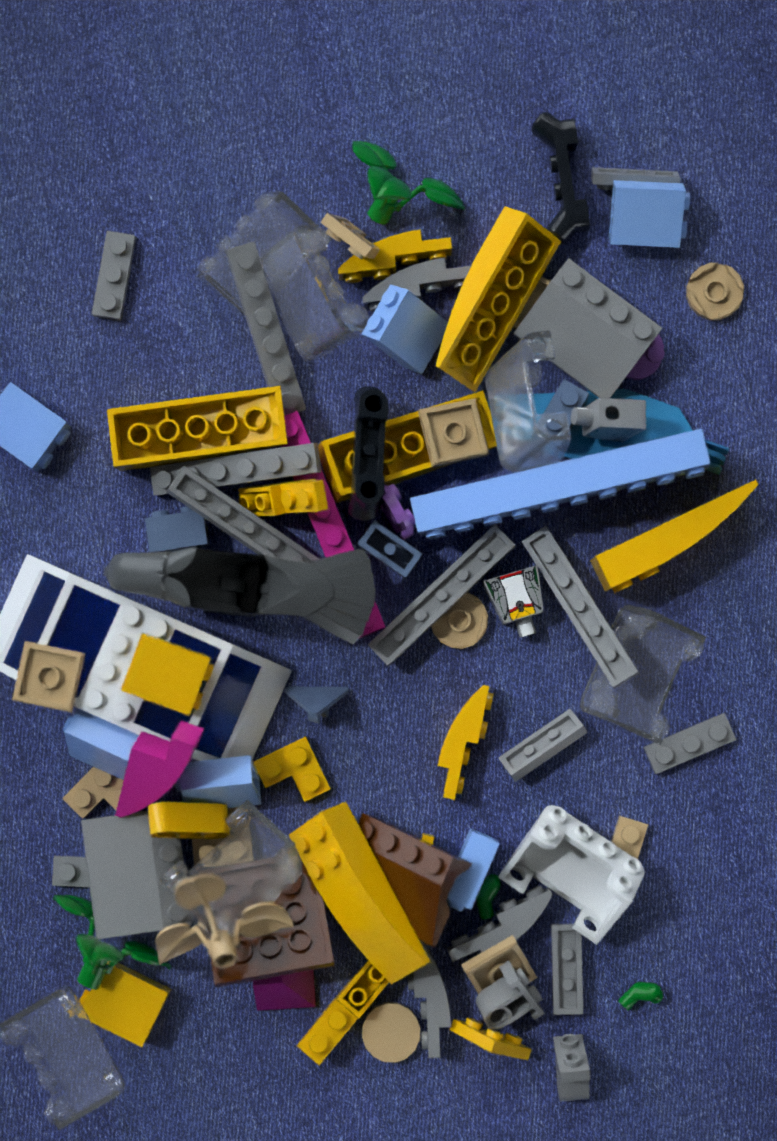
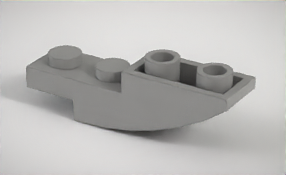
[362,258,471,312]
[447,885,553,962]
[408,940,451,1058]

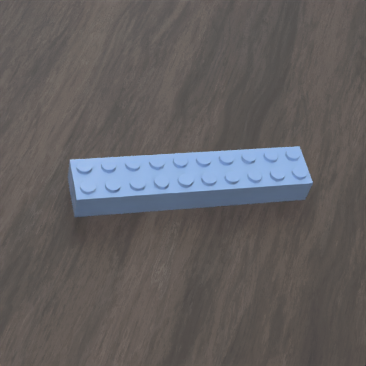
[410,429,710,540]

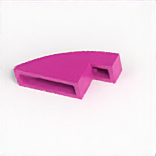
[115,720,204,818]

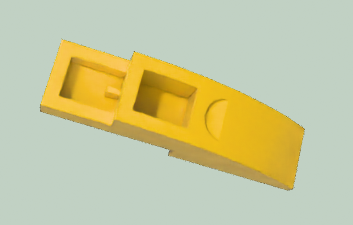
[338,229,452,283]
[238,479,328,516]
[437,685,494,800]
[296,960,389,1066]

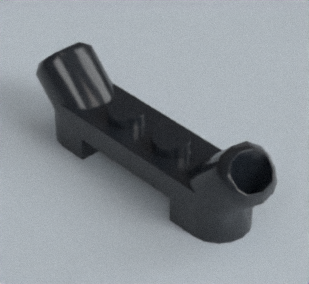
[532,112,590,245]
[348,386,388,521]

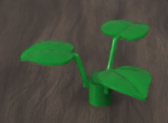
[352,141,465,225]
[53,895,172,990]

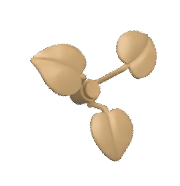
[156,874,293,968]

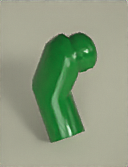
[476,874,501,919]
[618,982,663,1011]

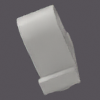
[476,961,545,1030]
[553,1034,590,1102]

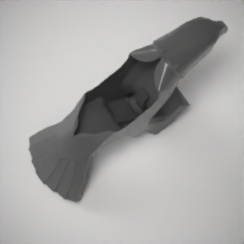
[104,547,376,645]

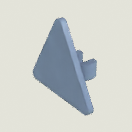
[285,686,349,724]

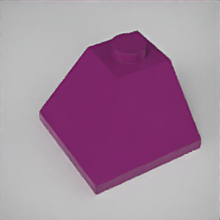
[253,970,316,1011]

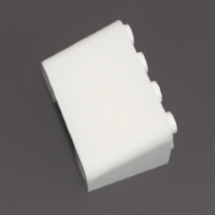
[498,805,645,945]

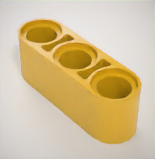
[148,802,230,839]

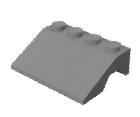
[514,258,662,398]
[81,810,192,939]

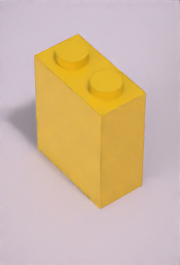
[120,632,214,716]
[77,962,171,1047]

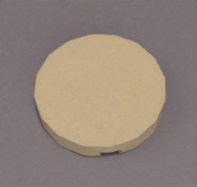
[686,263,744,320]
[431,592,488,649]
[362,1002,420,1063]

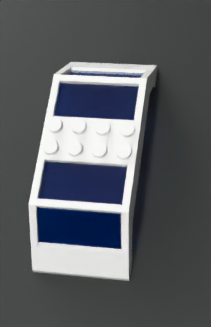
[0,554,292,761]

